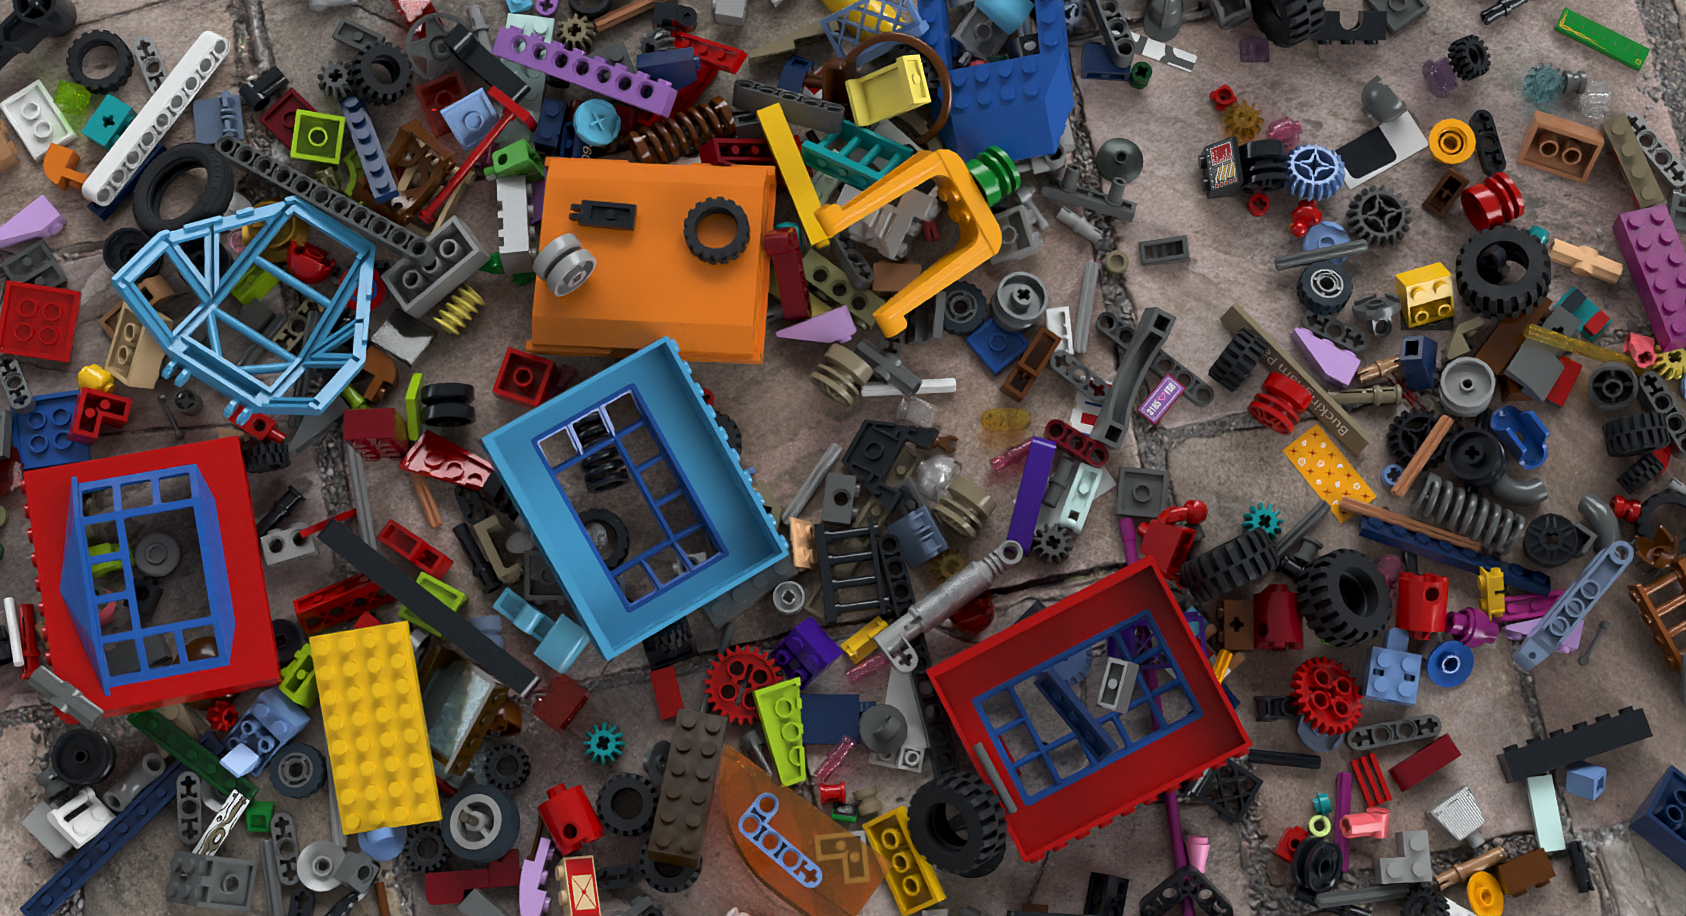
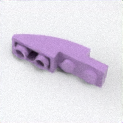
[519,837,556,916]

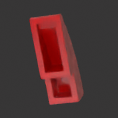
[376,518,454,581]

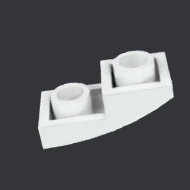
[868,744,925,773]

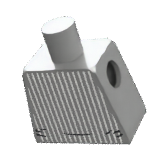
[1424,785,1487,849]

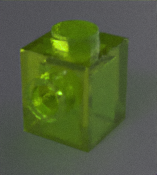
[53,80,91,116]

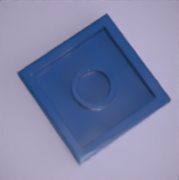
[964,317,1030,376]

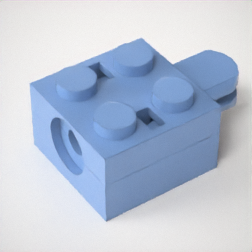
[1360,627,1422,706]

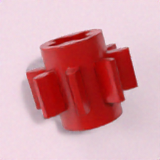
[206,700,239,732]

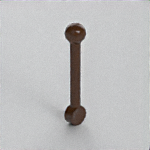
[527,814,544,861]

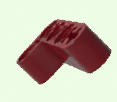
[764,226,812,321]

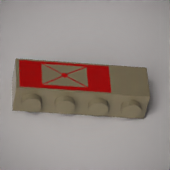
[1600,113,1664,210]

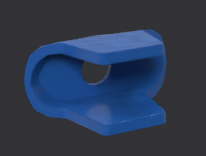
[1490,405,1550,470]

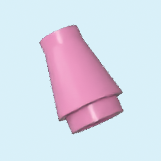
[1185,835,1210,873]

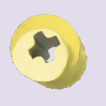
[432,283,485,335]

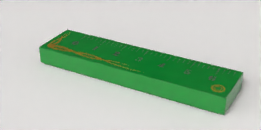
[1553,7,1650,71]

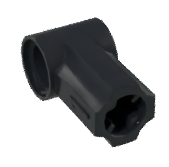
[239,65,289,112]

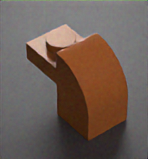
[362,346,400,406]

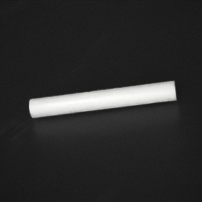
[4,597,24,667]

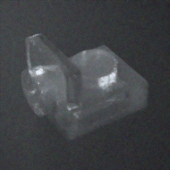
[896,396,938,428]

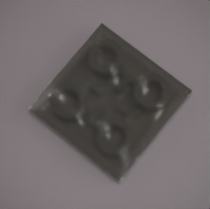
[370,308,438,368]

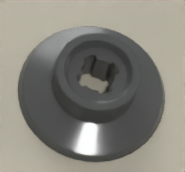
[643,740,671,785]

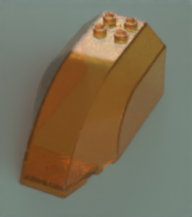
[719,744,894,916]

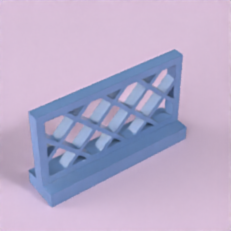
[819,0,930,68]

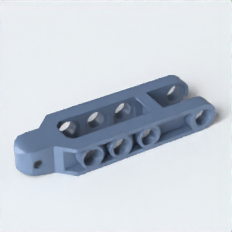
[1512,541,1634,672]

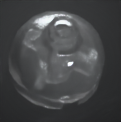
[916,455,962,504]

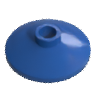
[1427,640,1474,687]

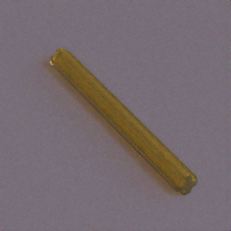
[1523,324,1653,375]

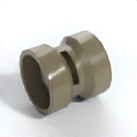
[852,785,883,817]

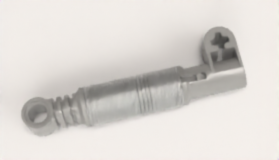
[873,540,1023,674]

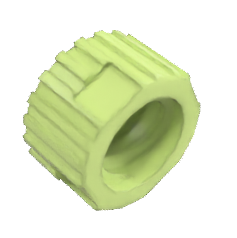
[1307,815,1331,837]

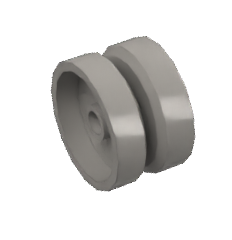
[532,233,597,297]
[1438,357,1496,418]

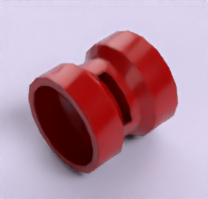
[1609,494,1641,524]

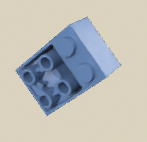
[222,685,312,778]

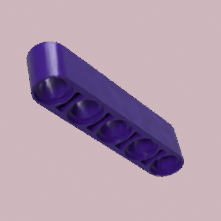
[1004,436,1057,557]

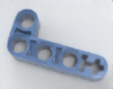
[738,793,822,888]

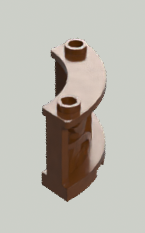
[351,118,458,227]

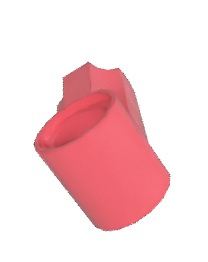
[1623,332,1657,368]
[1340,807,1390,838]

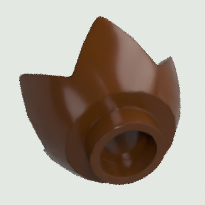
[1635,525,1679,569]

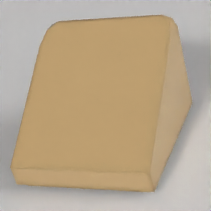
[216,427,250,443]

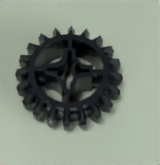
[1386,407,1452,472]

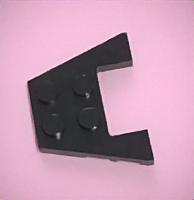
[841,419,940,514]

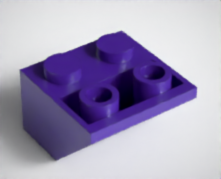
[769,616,843,691]

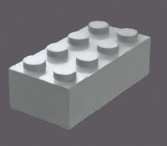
[381,215,491,319]

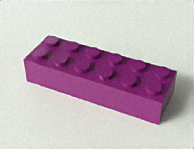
[1612,203,1686,353]

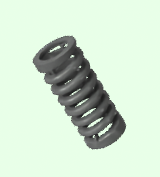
[1409,471,1525,556]

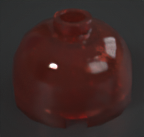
[948,589,996,635]

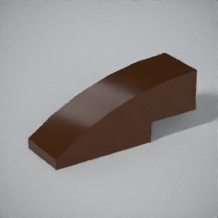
[999,326,1062,403]

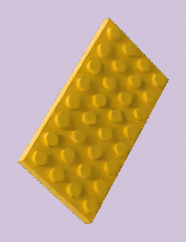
[309,620,442,835]

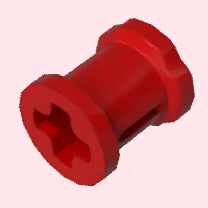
[820,781,846,805]

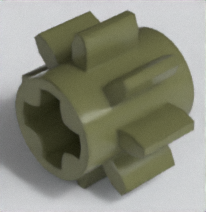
[312,164,344,191]

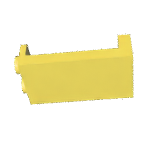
[845,55,931,127]

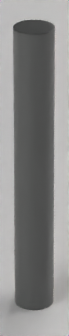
[972,742,1018,815]

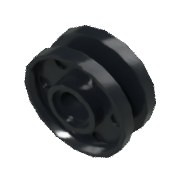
[1291,836,1343,893]

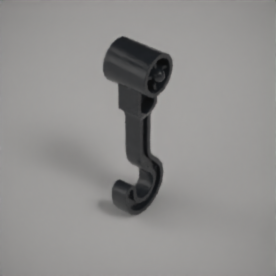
[0,0,77,70]

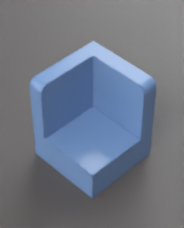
[1566,760,1607,801]

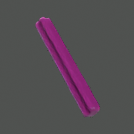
[1334,772,1352,872]

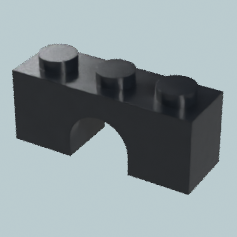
[1311,11,1387,45]

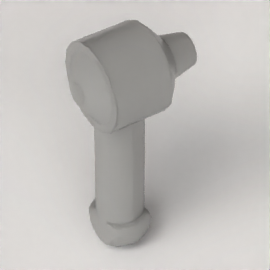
[309,0,359,12]
[1012,185,1048,230]

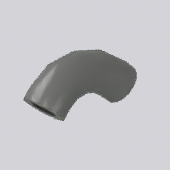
[1487,473,1548,506]
[1578,493,1621,554]
[104,753,166,812]

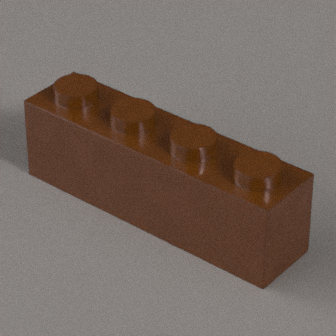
[1472,297,1553,377]

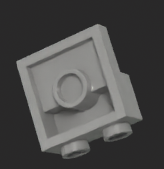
[990,204,1043,267]

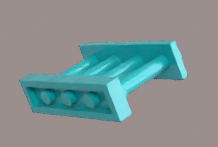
[801,118,913,191]

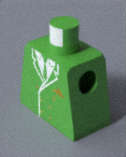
[484,139,546,183]

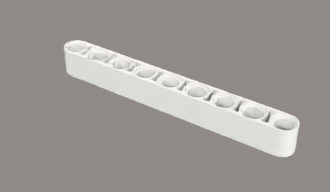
[82,31,230,206]

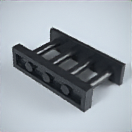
[813,517,890,624]

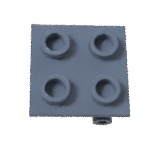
[193,91,245,145]
[887,505,949,569]

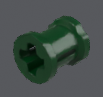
[1128,62,1152,90]

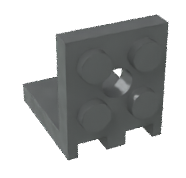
[165,850,258,912]

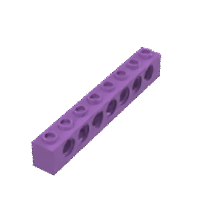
[491,25,678,118]

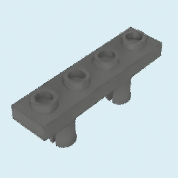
[1041,163,1137,222]

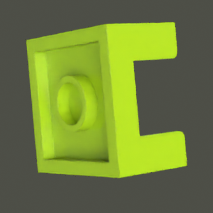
[397,571,469,641]

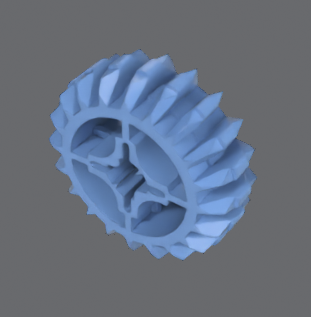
[1282,142,1346,202]

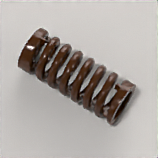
[626,96,736,164]

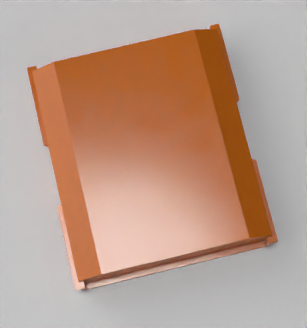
[526,157,777,365]

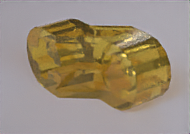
[980,408,1031,432]

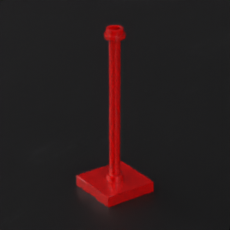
[418,85,537,225]

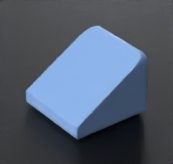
[219,743,259,778]

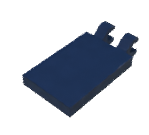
[800,694,876,745]

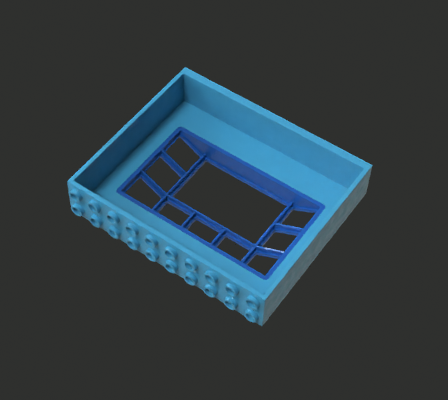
[477,335,789,661]

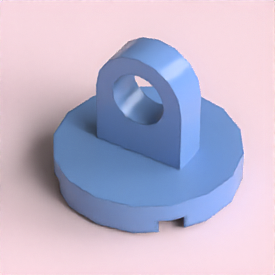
[358,825,409,861]

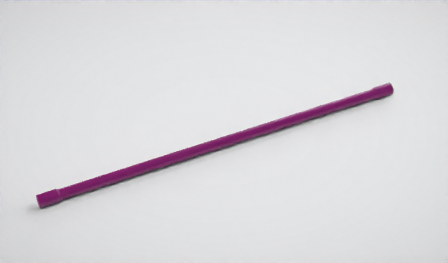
[1118,518,1196,916]

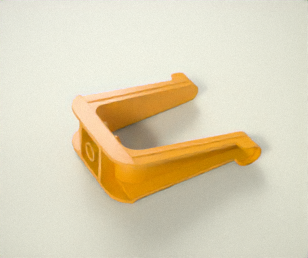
[813,149,1002,338]

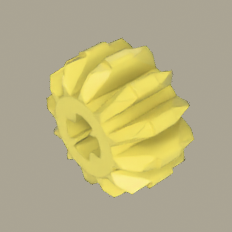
[1650,345,1686,380]

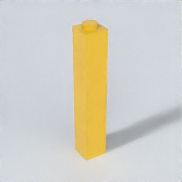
[756,102,834,249]

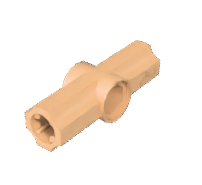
[1548,238,1623,285]

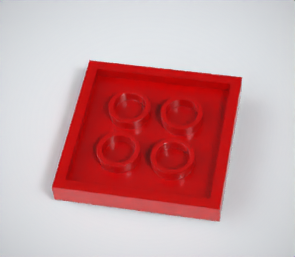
[0,280,82,363]

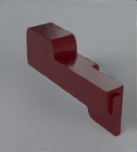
[425,849,522,905]

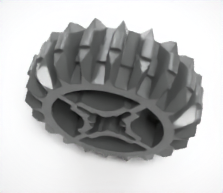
[1346,185,1412,249]

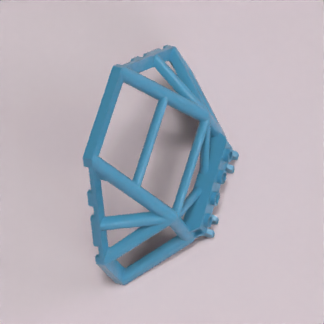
[111,195,376,426]

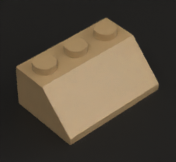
[104,301,173,389]

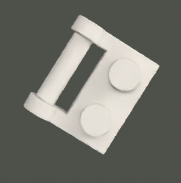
[47,786,116,849]

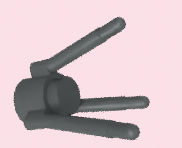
[739,730,772,795]

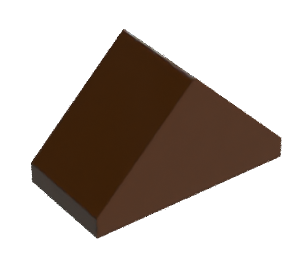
[1422,167,1470,218]

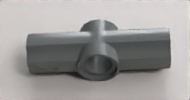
[854,339,923,398]
[27,665,105,730]

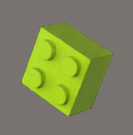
[290,109,345,167]

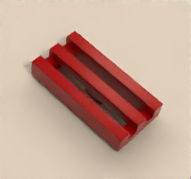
[1349,752,1393,808]

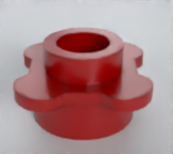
[1209,84,1237,112]

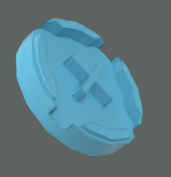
[573,98,621,147]

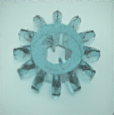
[1524,63,1565,103]

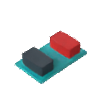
[1552,286,1612,343]

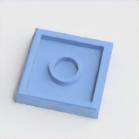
[440,88,506,152]

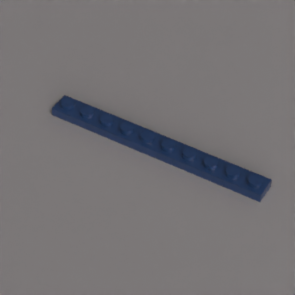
[19,730,227,916]

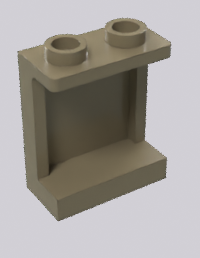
[473,515,524,585]

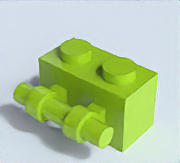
[278,643,319,708]

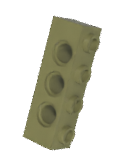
[802,248,886,332]

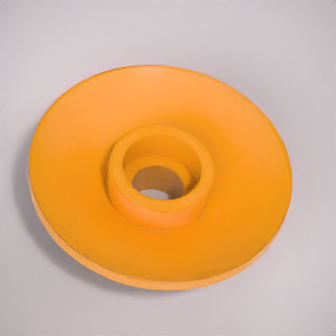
[1467,871,1504,916]

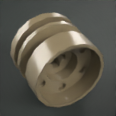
[809,343,873,406]
[932,475,997,539]

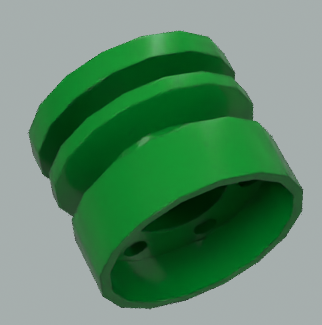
[965,145,1021,208]

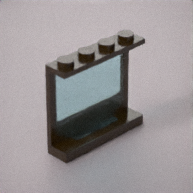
[418,643,510,777]

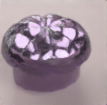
[1422,56,1458,99]

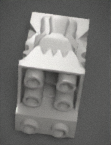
[836,184,941,262]

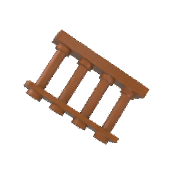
[1627,557,1686,672]

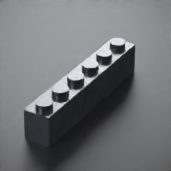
[1496,706,1653,784]

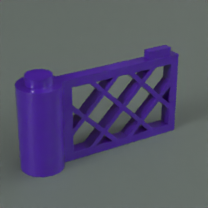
[1106,611,1207,671]

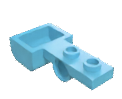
[974,0,1035,35]
[492,587,590,675]

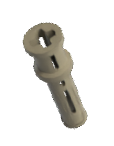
[1326,384,1402,406]

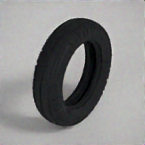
[132,142,235,245]

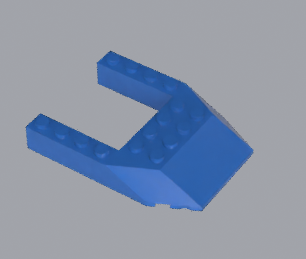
[917,0,1074,163]

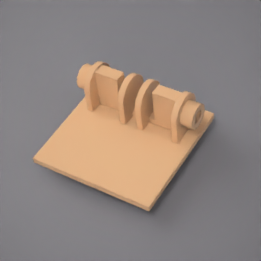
[789,517,818,572]

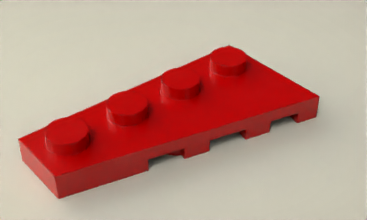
[399,429,494,491]

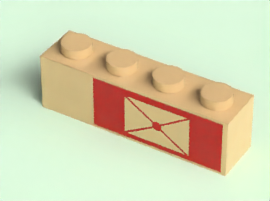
[555,855,601,916]

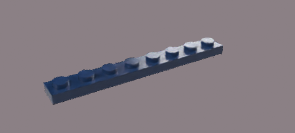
[1359,515,1551,597]

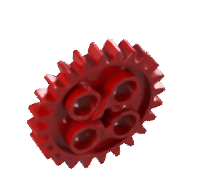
[703,645,784,726]
[1289,656,1364,736]

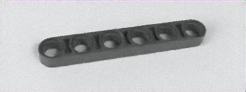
[1095,311,1214,407]

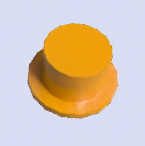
[1428,118,1476,165]

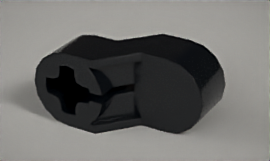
[1479,245,1510,284]

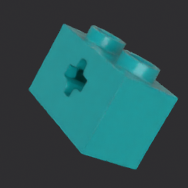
[81,94,138,152]

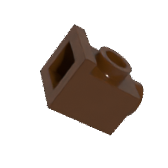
[1498,375,1533,403]

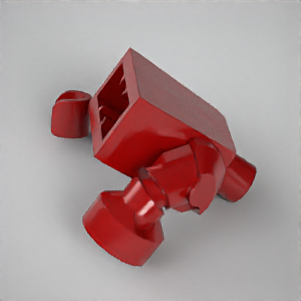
[1137,500,1208,589]

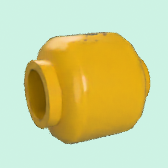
[76,364,115,394]

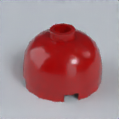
[286,241,337,285]

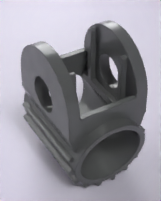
[1207,0,1252,30]

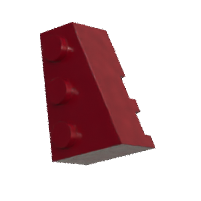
[698,138,782,187]

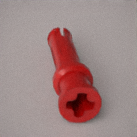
[18,603,41,680]

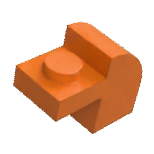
[43,142,89,191]

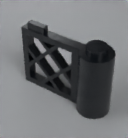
[1177,758,1264,825]

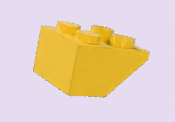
[1395,262,1454,328]

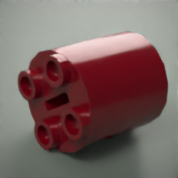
[1253,584,1304,652]

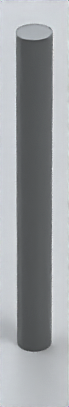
[699,623,736,714]

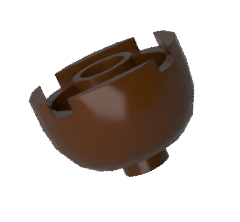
[473,695,523,737]

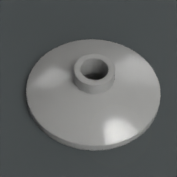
[297,841,346,892]

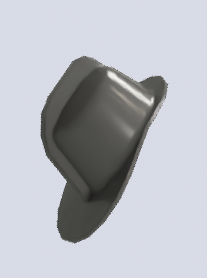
[1144,0,1184,42]

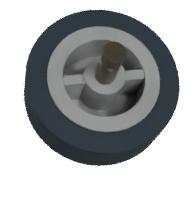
[441,784,520,863]

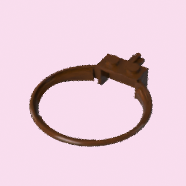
[804,31,953,146]

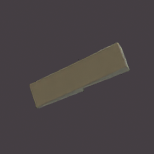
[748,12,839,66]

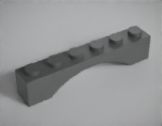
[1089,307,1177,450]

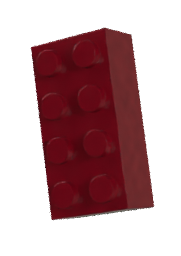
[343,408,411,462]

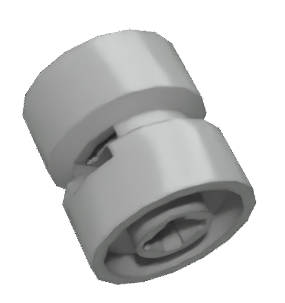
[773,581,805,617]

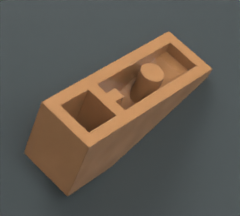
[98,275,175,340]

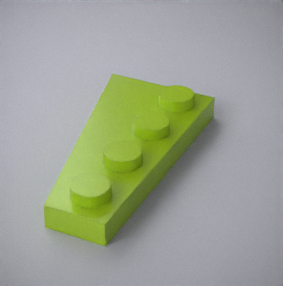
[752,677,806,788]

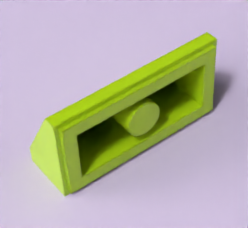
[230,265,280,310]

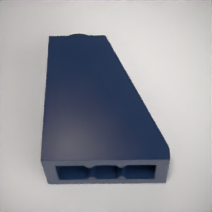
[636,47,701,98]

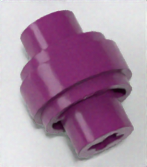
[1445,607,1499,648]

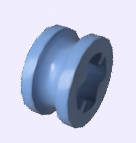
[1381,464,1404,487]

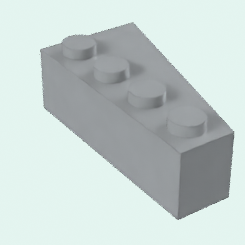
[497,175,537,274]

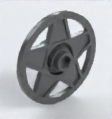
[405,12,474,84]

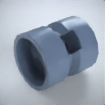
[469,615,505,650]

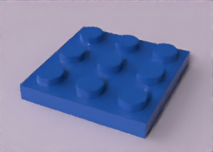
[10,389,92,472]

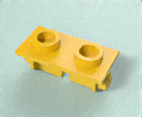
[1477,567,1505,621]
[840,615,889,665]

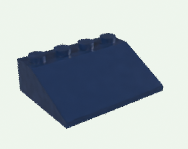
[1629,765,1686,872]

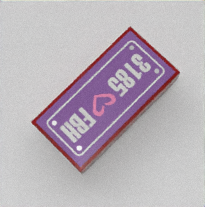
[1137,373,1186,425]

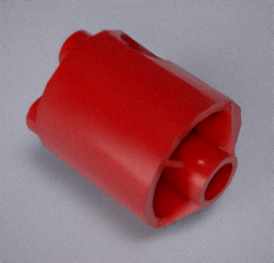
[1395,572,1449,640]
[537,783,605,856]

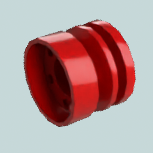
[1461,172,1525,232]
[1247,372,1313,435]

